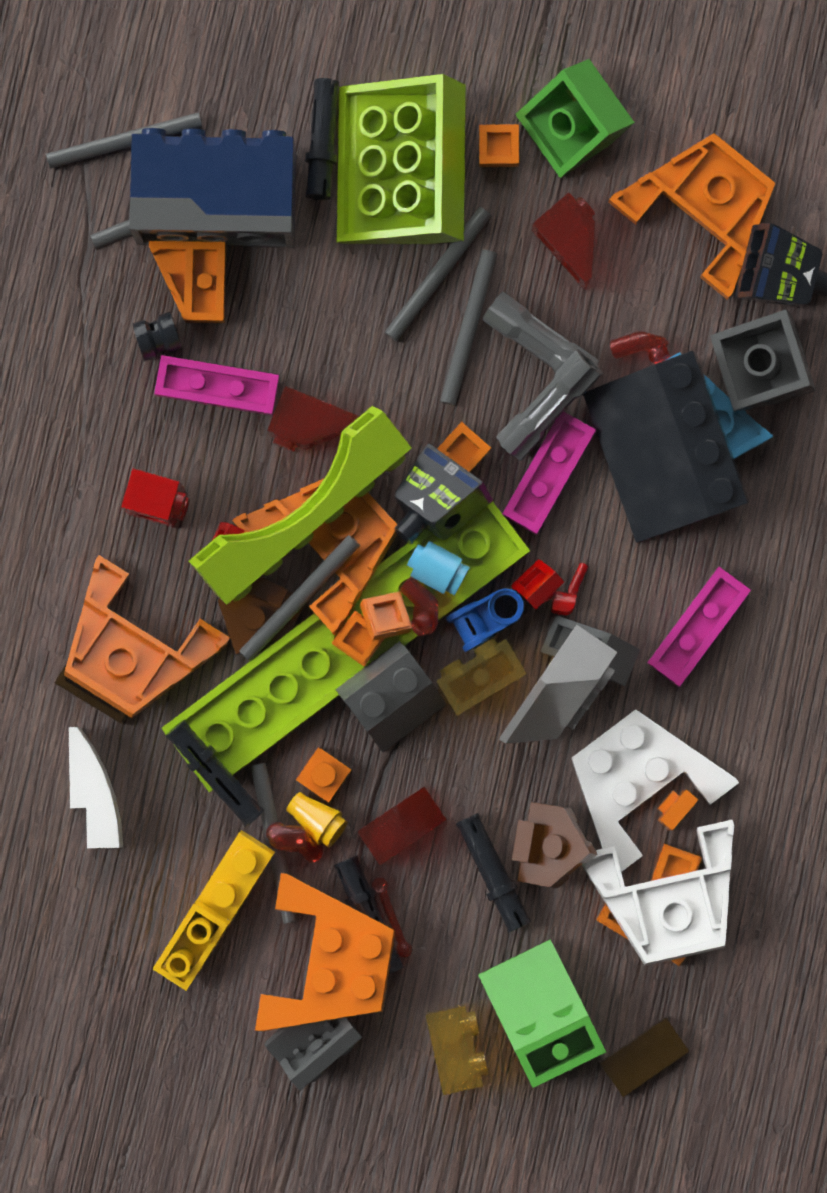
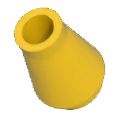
[286,792,348,847]

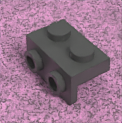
[264,1017,362,1091]

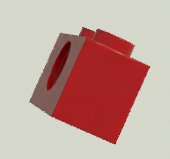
[121,468,190,528]

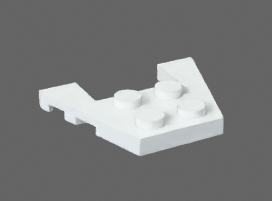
[571,710,739,872]
[582,820,734,966]

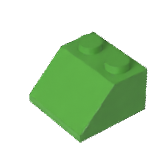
[515,59,635,178]

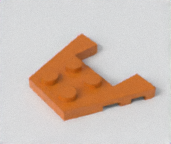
[608,133,775,300]
[232,479,397,636]
[64,555,230,718]
[255,873,396,1032]

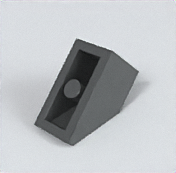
[540,615,641,686]

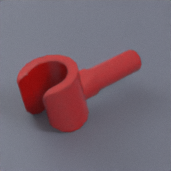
[551,563,589,616]

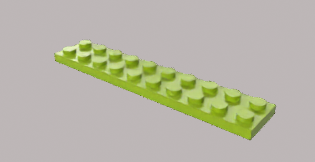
[161,501,530,793]

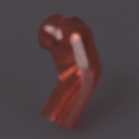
[610,331,670,364]
[399,577,439,636]
[266,822,323,863]

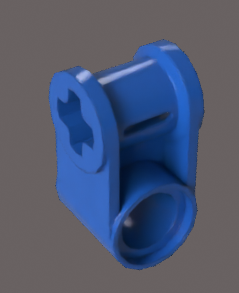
[446,588,524,653]

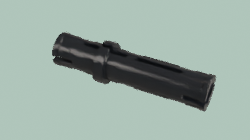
[305,78,339,200]
[165,719,264,827]
[456,813,531,933]
[334,855,404,974]

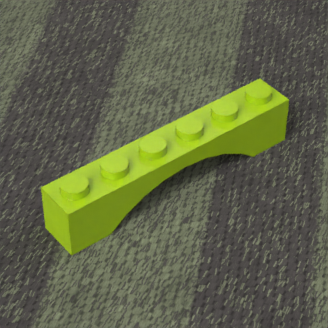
[189,406,412,605]

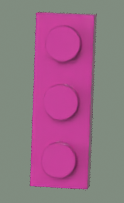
[154,355,280,416]
[502,411,596,535]
[646,567,751,687]

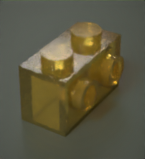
[436,638,527,717]
[425,1003,489,1095]

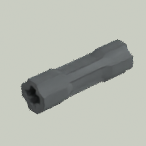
[483,291,599,373]
[496,350,603,461]

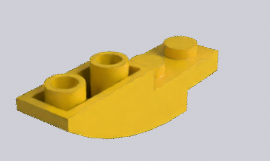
[153,830,275,991]

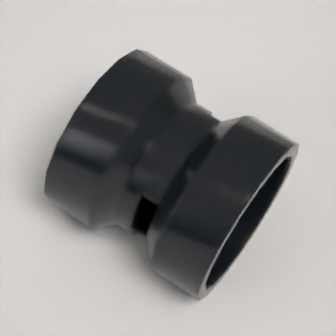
[132,312,183,361]

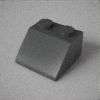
[710,309,816,412]
[335,641,447,752]

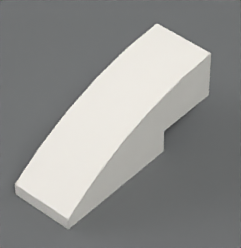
[69,727,123,848]

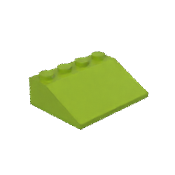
[337,74,466,244]

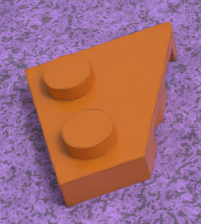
[149,241,227,323]

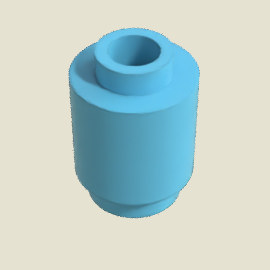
[407,541,470,596]

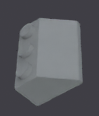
[499,625,617,744]

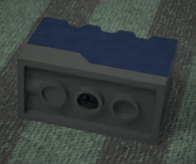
[129,128,297,248]

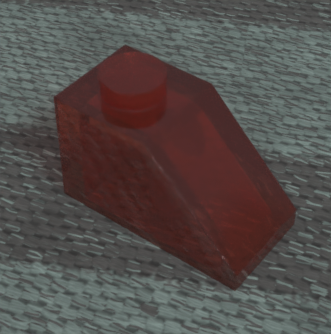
[531,192,595,290]
[267,386,360,452]
[357,787,447,865]

